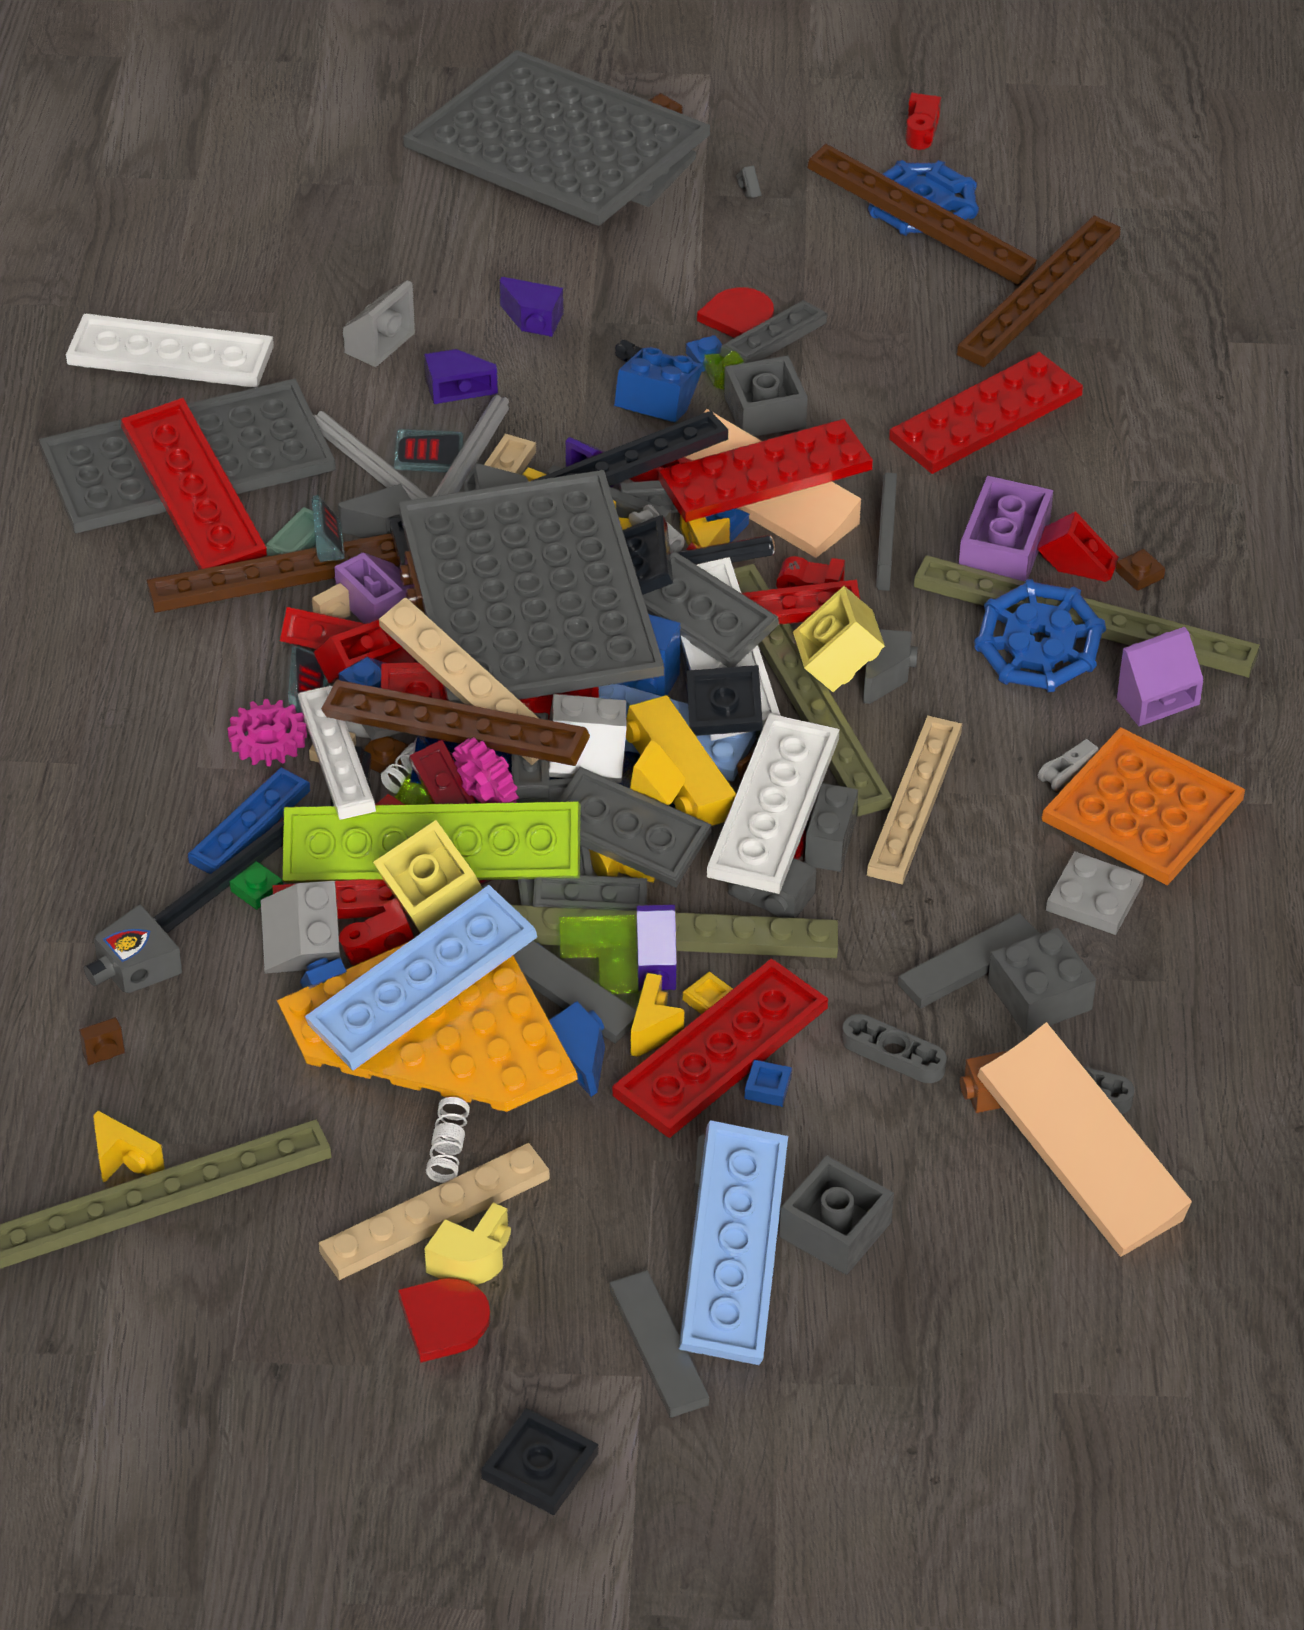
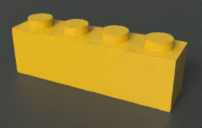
[626,695,736,826]

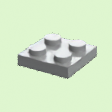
[1046,851,1144,935]

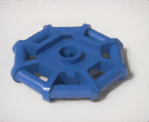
[868,160,979,236]
[974,579,1106,693]

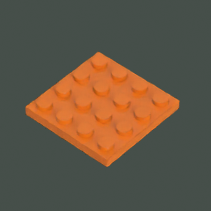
[1042,727,1245,886]

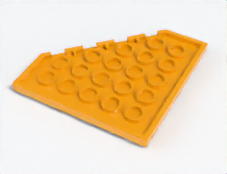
[277,942,578,1112]

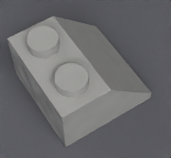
[343,280,415,367]
[549,694,627,783]
[261,881,340,973]

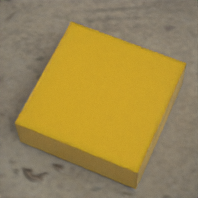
[683,971,733,1014]

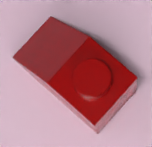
[1037,511,1119,582]
[313,619,403,684]

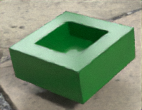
[230,861,283,910]

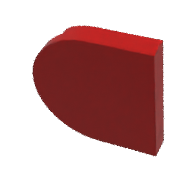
[697,287,774,338]
[398,1278,490,1363]

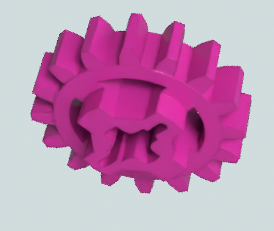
[228,699,307,766]
[452,737,519,803]

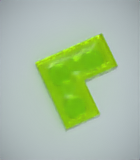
[559,915,638,994]

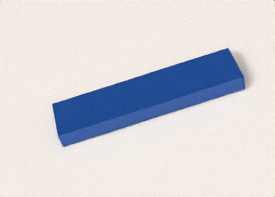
[188,767,310,874]

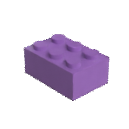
[959,476,1053,582]

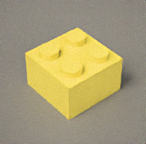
[793,586,885,692]
[373,820,483,933]

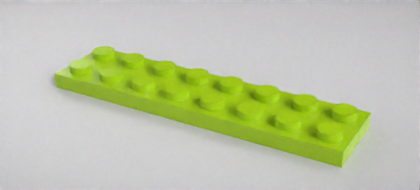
[283,802,581,883]

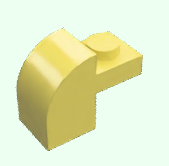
[425,1203,511,1285]

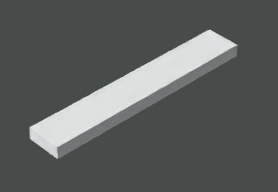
[298,686,376,820]

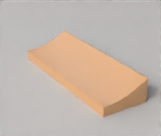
[685,409,861,558]
[977,1022,1192,1257]

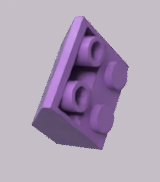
[334,552,409,624]
[1117,627,1203,727]

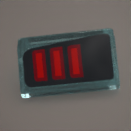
[394,429,464,472]
[312,495,345,562]
[288,646,328,713]

